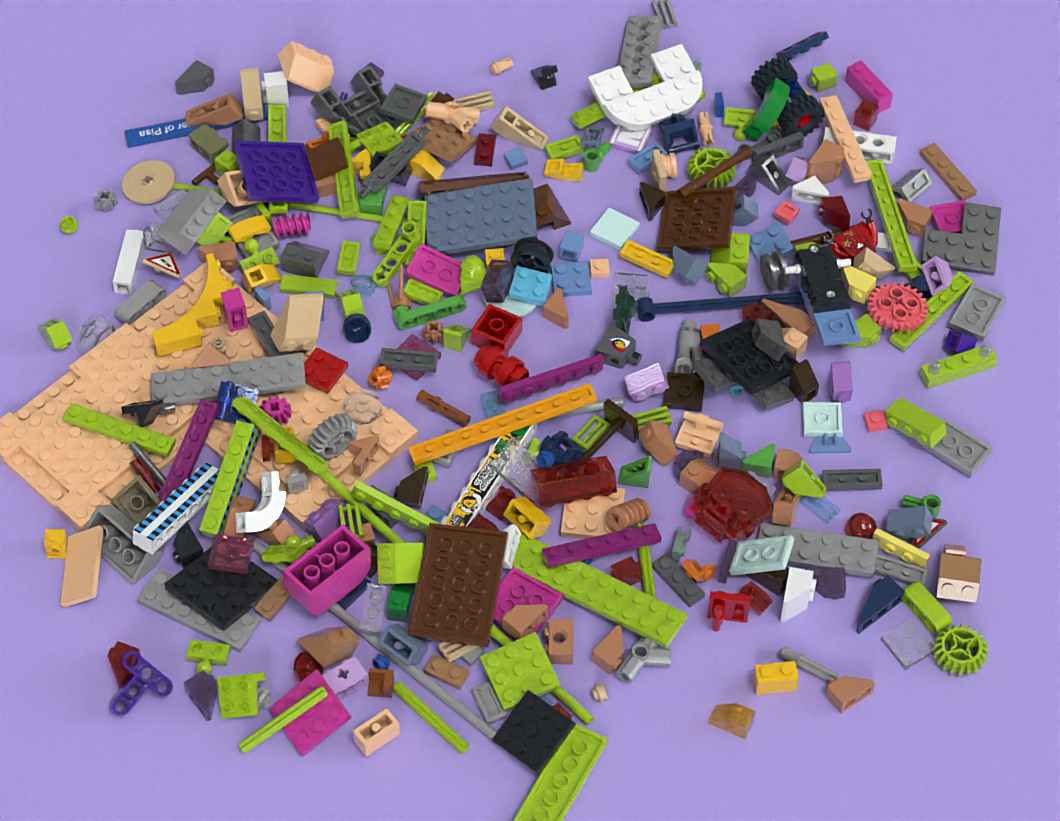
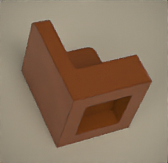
[368,668,394,698]

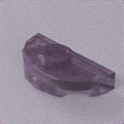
[735,172,757,198]
[673,450,704,481]

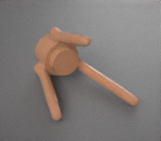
[387,264,412,310]

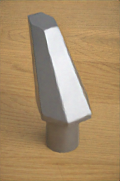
[158,403,176,416]

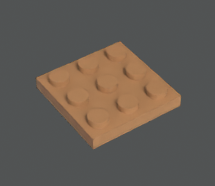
[414,118,478,162]

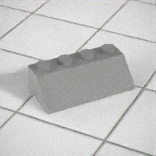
[156,189,227,255]
[84,504,165,584]

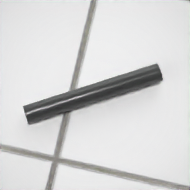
[129,441,166,486]

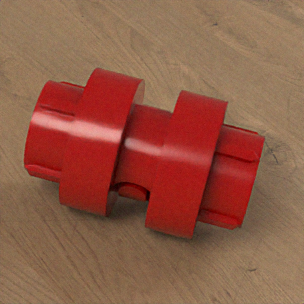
[474,344,529,387]

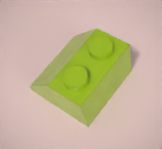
[711,233,750,276]
[377,543,424,584]

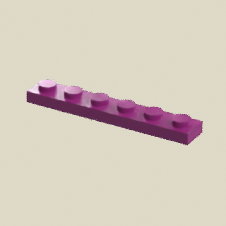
[497,354,605,404]
[158,399,220,502]
[542,523,662,568]

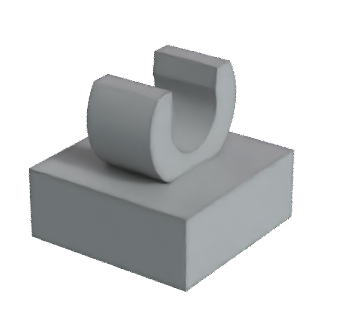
[286,469,308,495]

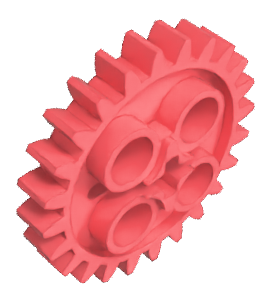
[867,281,928,333]

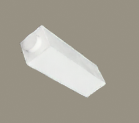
[113,229,147,295]

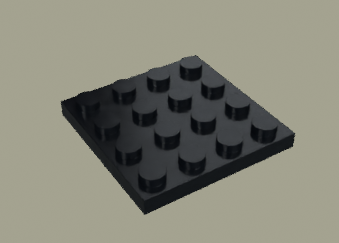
[699,317,798,395]
[165,539,278,631]

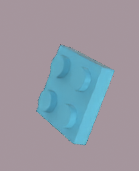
[508,266,553,306]

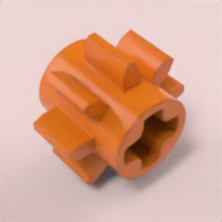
[369,366,392,389]

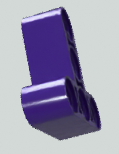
[109,651,173,716]

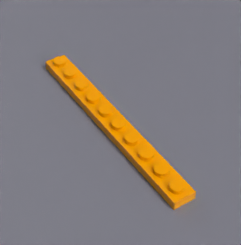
[408,383,597,466]

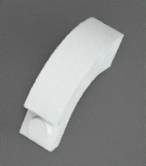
[235,472,286,533]

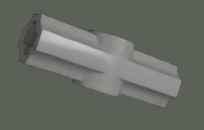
[616,636,671,683]

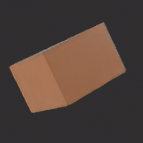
[543,288,569,329]
[191,342,231,368]

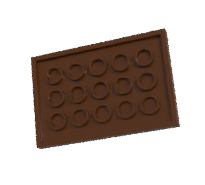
[408,523,509,647]

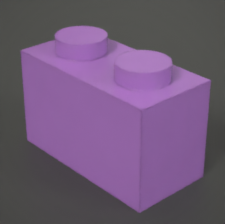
[303,498,349,542]

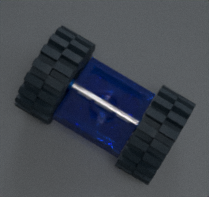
[751,57,825,137]

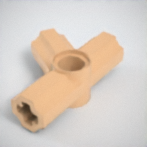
[424,101,480,133]

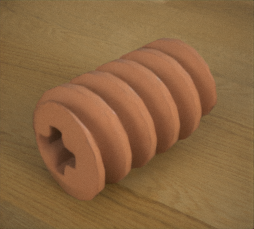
[607,498,651,531]

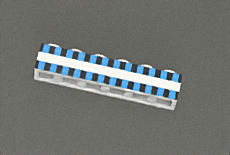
[132,463,219,554]

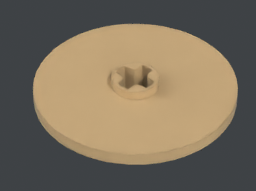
[122,160,175,204]

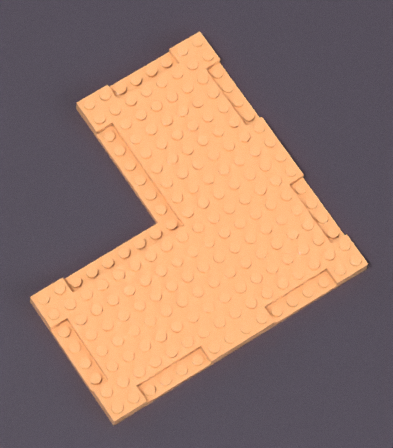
[0,262,418,532]

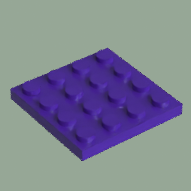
[234,141,320,203]

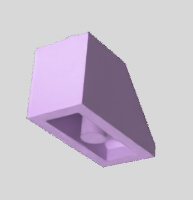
[786,156,810,184]
[921,256,953,296]

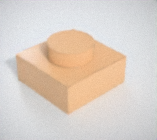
[590,258,610,278]

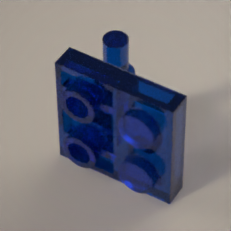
[215,381,259,424]

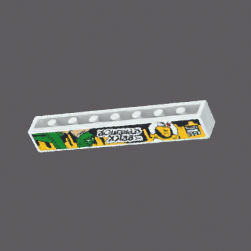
[441,423,537,528]

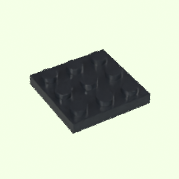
[492,690,576,775]

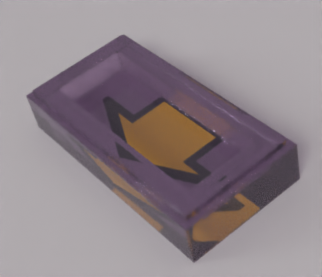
[718,539,737,584]

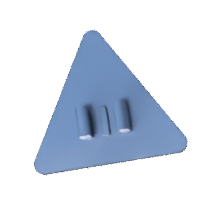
[809,433,852,453]

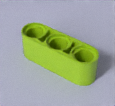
[903,581,953,635]

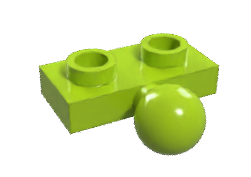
[724,107,757,142]
[196,212,237,246]
[238,238,280,272]
[261,535,306,563]
[186,639,231,677]

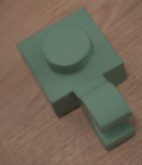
[672,526,692,563]

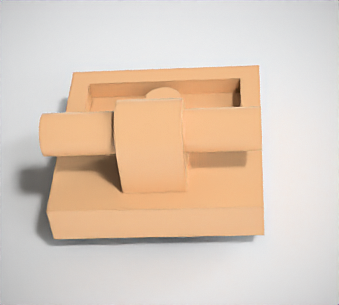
[674,411,723,458]

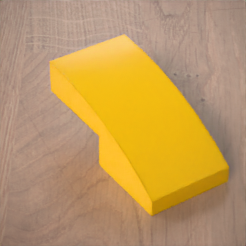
[544,159,584,181]
[228,215,271,243]

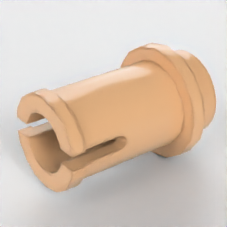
[490,57,513,75]

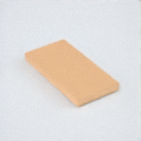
[60,525,104,608]

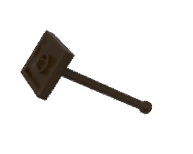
[540,399,639,505]

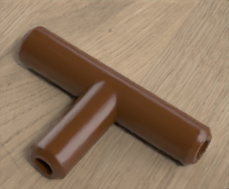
[192,163,219,186]

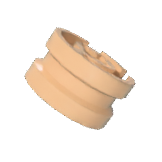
[661,153,677,178]

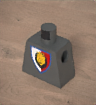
[594,324,642,369]

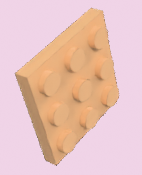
[561,483,625,539]

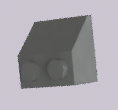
[280,241,330,278]

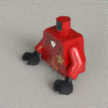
[821,208,878,262]

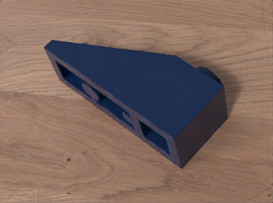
[856,575,905,634]

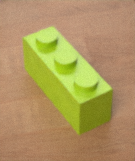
[885,397,946,449]

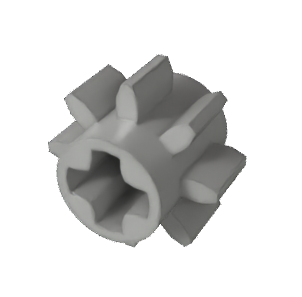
[94,189,118,212]
[256,685,272,711]

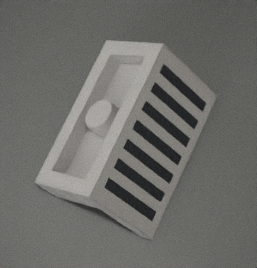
[891,168,933,202]

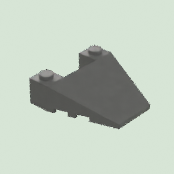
[310,65,397,137]

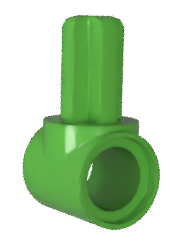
[584,142,612,172]
[902,494,941,518]

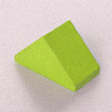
[443,324,472,353]

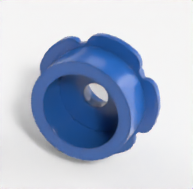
[537,450,555,470]
[372,654,390,670]

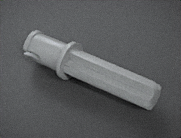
[779,646,838,682]

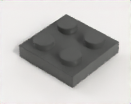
[380,84,427,124]

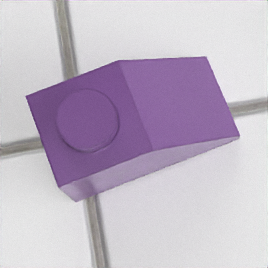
[828,361,853,403]

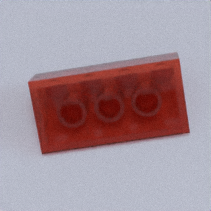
[530,456,617,507]

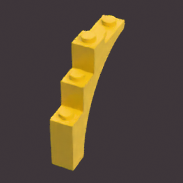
[151,253,236,357]

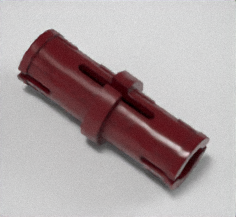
[129,456,161,493]

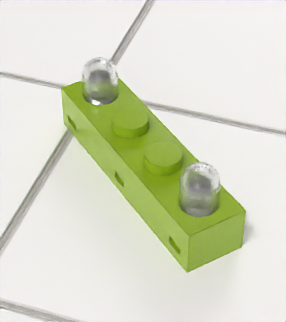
[919,344,998,389]

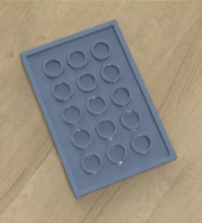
[425,178,538,255]

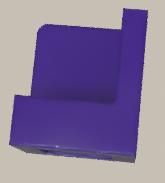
[944,330,977,353]

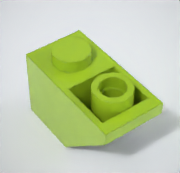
[705,262,747,298]

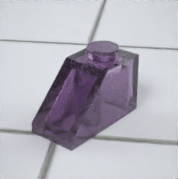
[804,567,846,600]
[183,670,218,721]

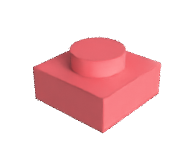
[774,200,800,225]
[863,410,888,433]

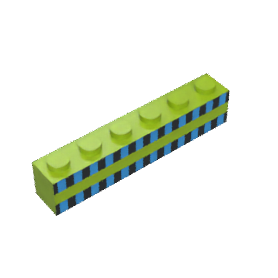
[199,420,260,541]

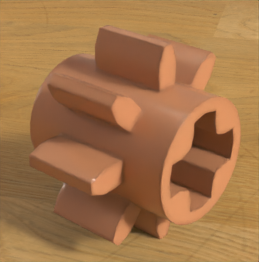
[422,320,444,344]

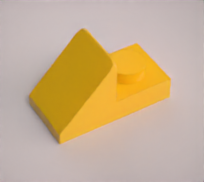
[352,148,371,187]

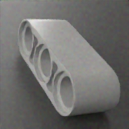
[115,280,167,325]

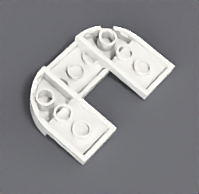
[587,44,702,130]

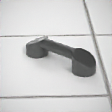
[737,129,781,160]

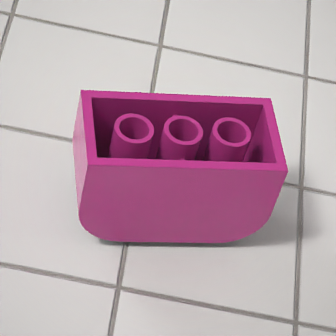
[283,525,371,616]

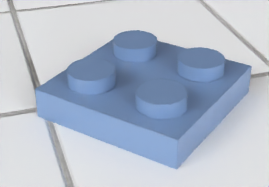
[749,221,794,263]
[551,261,592,297]

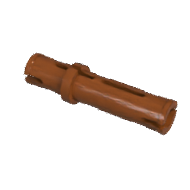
[417,389,471,427]

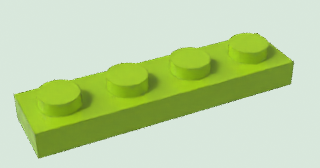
[373,195,410,250]
[405,201,427,268]

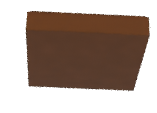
[305,137,349,181]

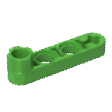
[392,295,467,330]

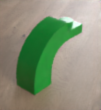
[742,78,790,141]

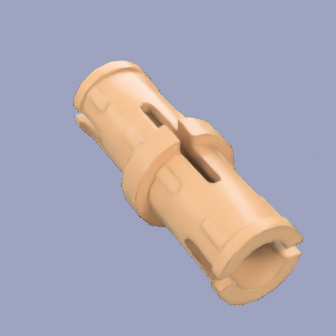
[698,112,714,146]

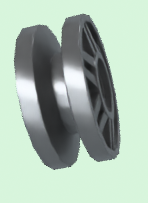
[760,250,790,292]

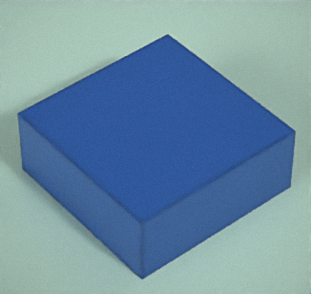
[714,92,724,118]

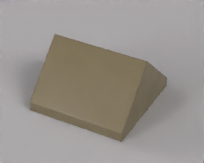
[111,475,161,525]

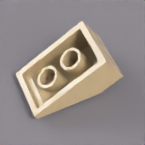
[270,293,324,352]

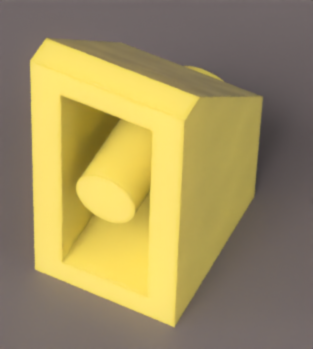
[841,266,877,304]

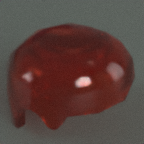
[844,513,877,539]
[293,651,324,682]

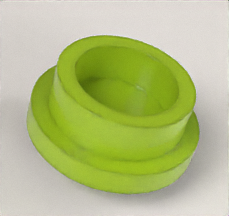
[60,216,78,234]

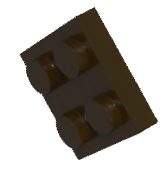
[664,372,705,411]

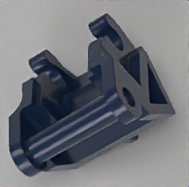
[659,113,700,155]
[540,431,586,475]

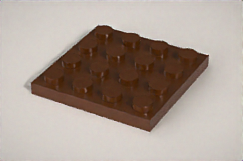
[657,186,738,252]

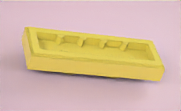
[873,528,930,569]

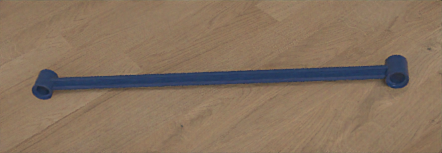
[636,275,932,322]

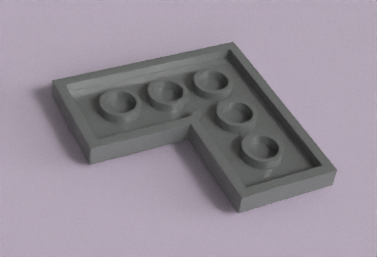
[921,202,1001,276]
[692,356,795,410]

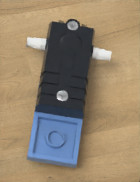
[784,244,861,346]

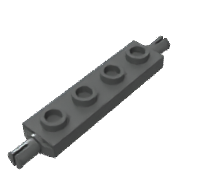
[358,125,431,199]

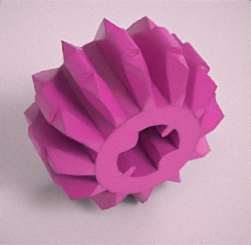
[259,395,292,425]

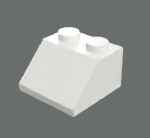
[780,567,816,622]

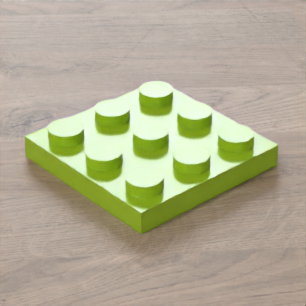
[480,632,561,712]

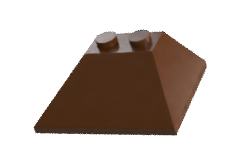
[504,183,571,248]

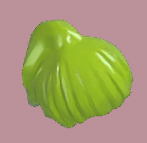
[459,255,489,296]

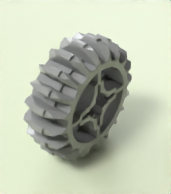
[308,413,358,460]

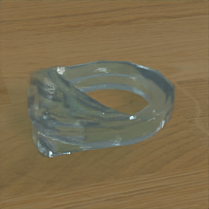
[350,274,376,296]

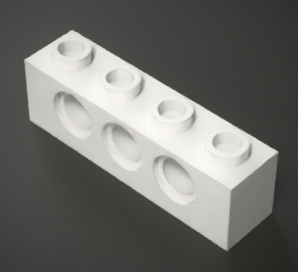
[823,127,897,164]

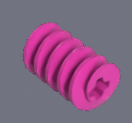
[272,211,311,239]

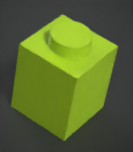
[809,62,838,93]

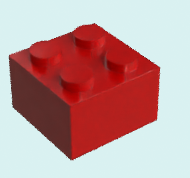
[471,304,522,352]

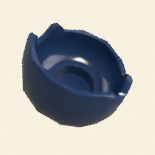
[343,313,371,343]

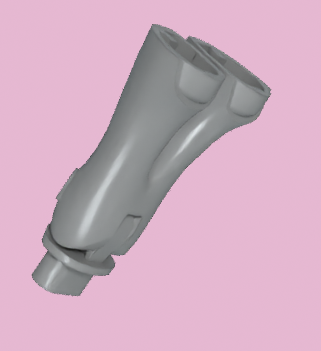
[675,320,705,375]

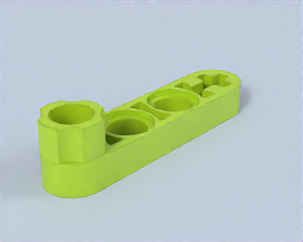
[372,221,421,287]

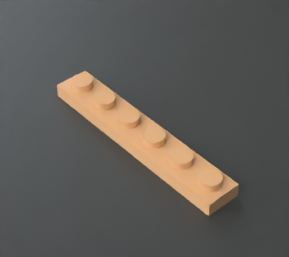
[819,95,872,183]

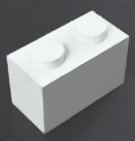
[261,71,289,108]

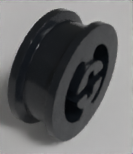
[510,238,554,273]

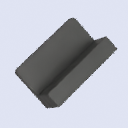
[232,118,260,155]

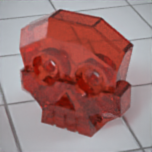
[693,466,774,543]

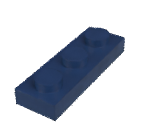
[776,31,829,61]

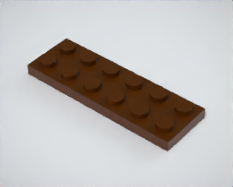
[418,171,529,195]

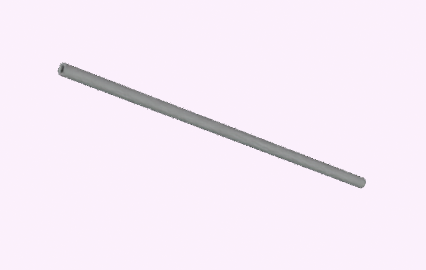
[243,533,498,740]

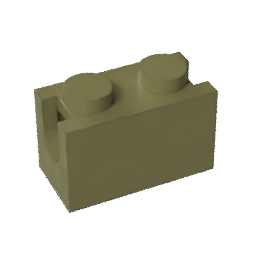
[188,123,229,165]

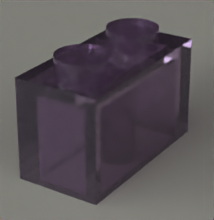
[481,260,514,303]

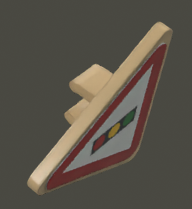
[142,252,181,278]

